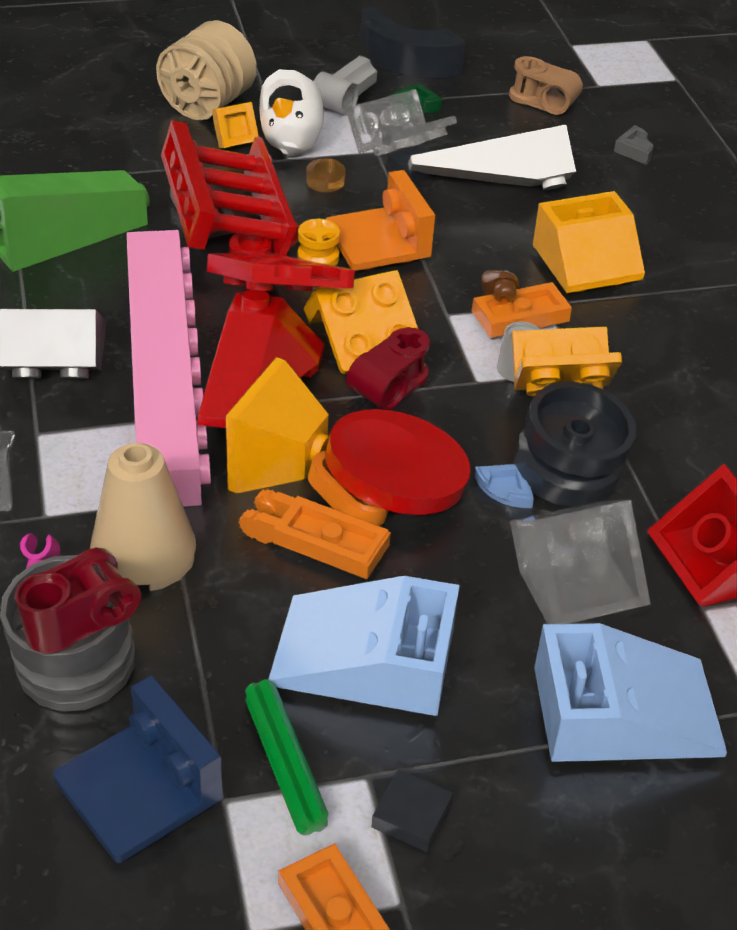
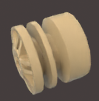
[156,20,256,120]

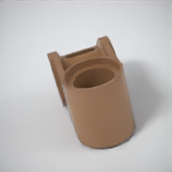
[509,56,583,115]

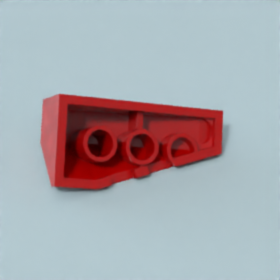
[197,290,324,428]

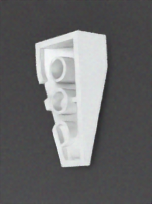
[408,125,576,190]

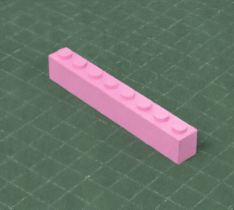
[127,230,211,507]

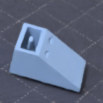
[269,576,460,716]
[534,623,727,762]

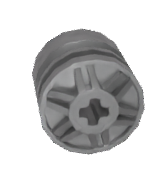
[0,555,135,711]

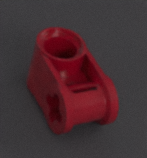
[346,327,430,410]
[15,547,141,654]

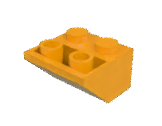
[533,191,645,293]

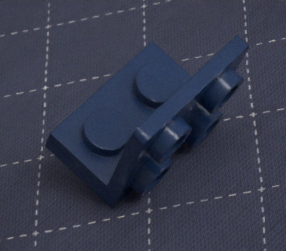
[53,675,223,863]

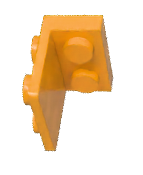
[304,270,418,374]
[511,327,622,396]

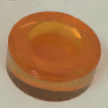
[306,158,346,192]

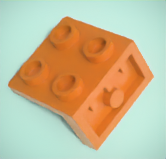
[326,170,435,271]

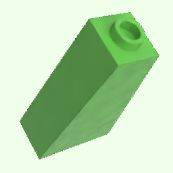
[0,170,150,272]

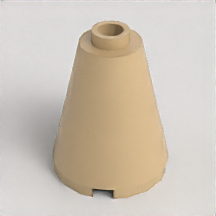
[90,443,196,591]

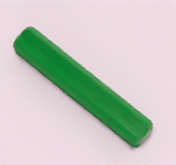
[245,679,329,836]

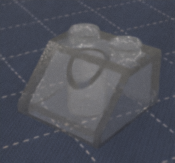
[510,500,651,624]

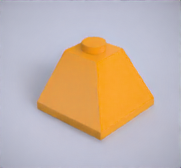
[226,357,329,493]

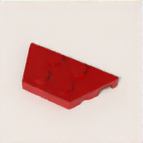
[207,251,355,291]

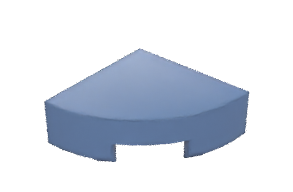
[475,464,534,508]

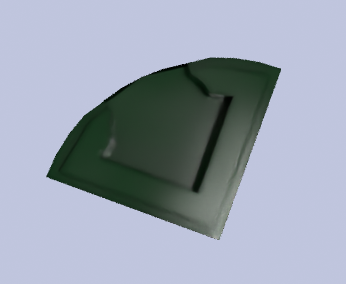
[390,83,442,113]

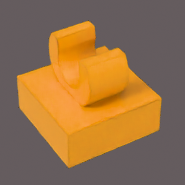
[211,102,259,148]

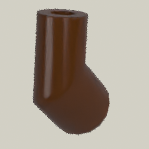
[481,270,519,302]

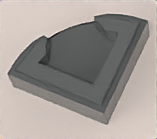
[614,125,653,165]

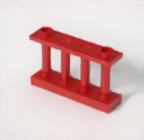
[161,120,299,256]

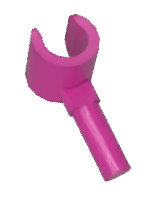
[20,533,60,569]

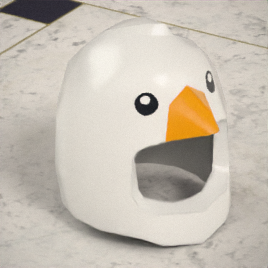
[260,69,324,157]

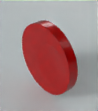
[325,409,470,515]

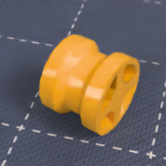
[297,219,340,266]

